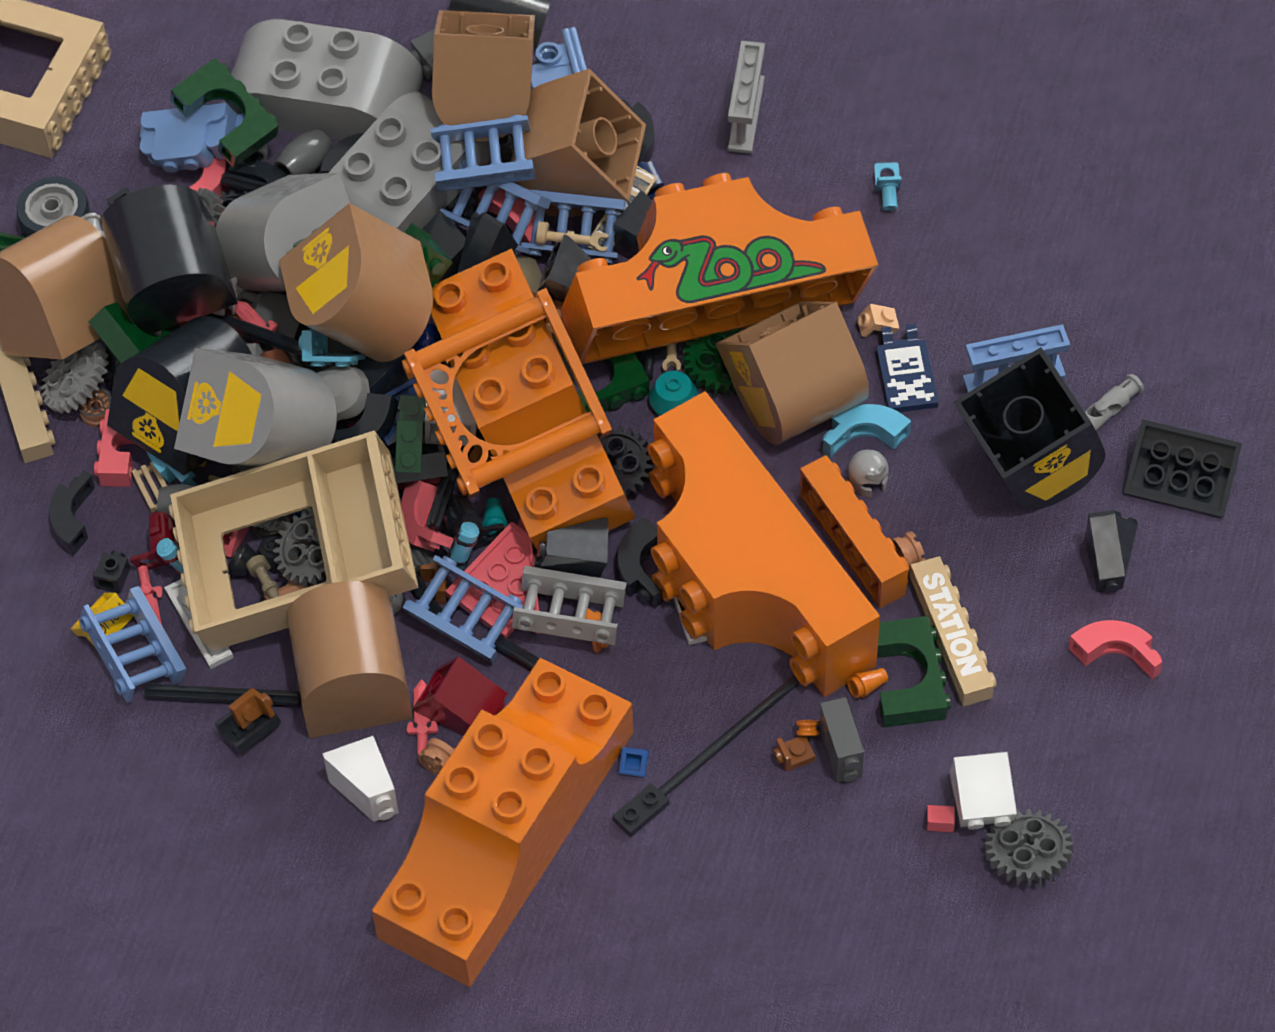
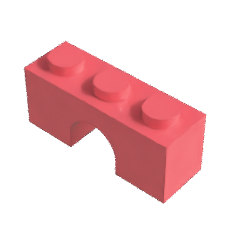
[94,409,135,487]

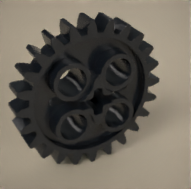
[600,426,654,501]

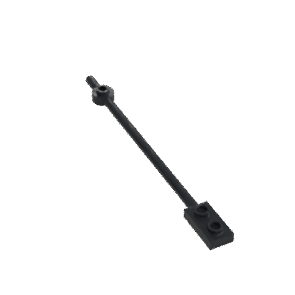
[612,675,800,837]

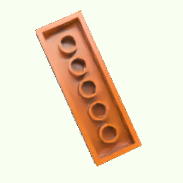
[799,455,909,608]

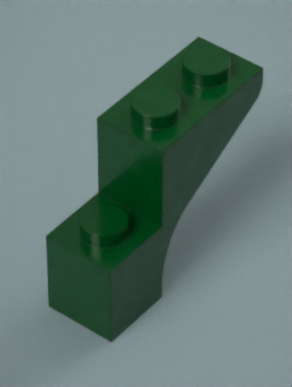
[395,395,426,473]

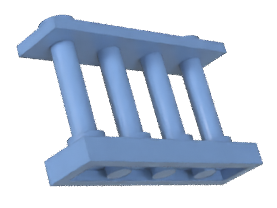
[430,115,536,192]
[440,159,552,255]
[521,189,628,264]
[963,324,1070,393]
[402,555,524,664]
[79,586,186,702]

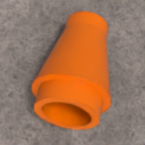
[847,668,888,698]

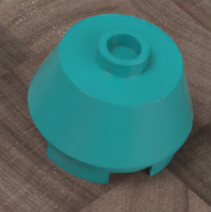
[649,371,699,416]

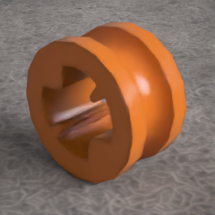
[796,719,820,736]

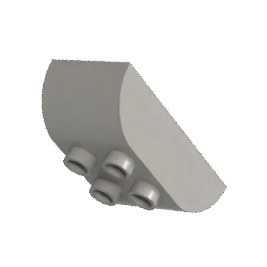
[222,19,424,140]
[329,92,502,232]

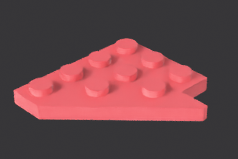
[446,522,539,638]

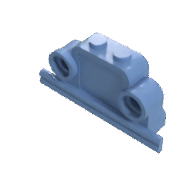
[531,27,587,90]
[139,103,244,173]

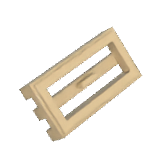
[131,462,167,513]

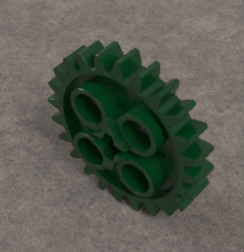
[682,328,740,397]

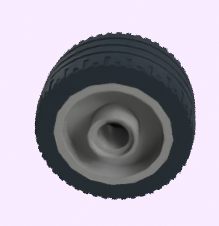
[16,177,91,237]

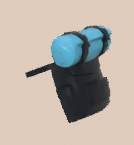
[442,495,505,570]

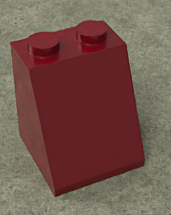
[412,656,508,736]

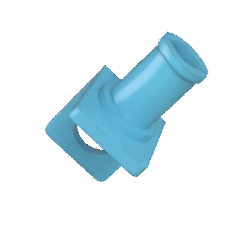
[874,162,902,211]

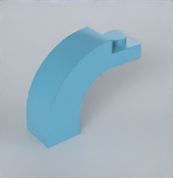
[822,404,911,458]

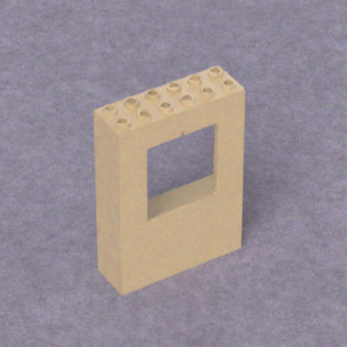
[0,0,111,158]
[169,430,419,651]

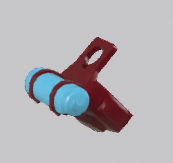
[130,511,184,575]

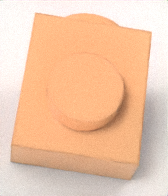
[857,304,899,337]

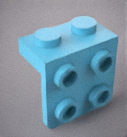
[299,329,365,367]

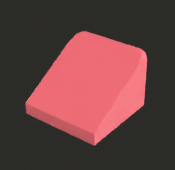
[927,805,955,832]

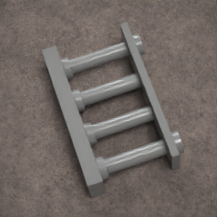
[728,41,765,154]
[512,566,627,645]

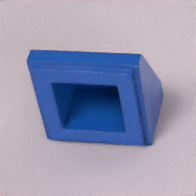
[619,746,650,777]

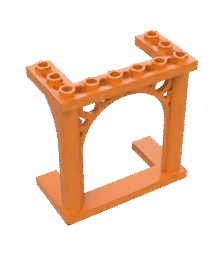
[402,288,612,499]

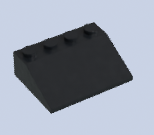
[1124,419,1242,518]

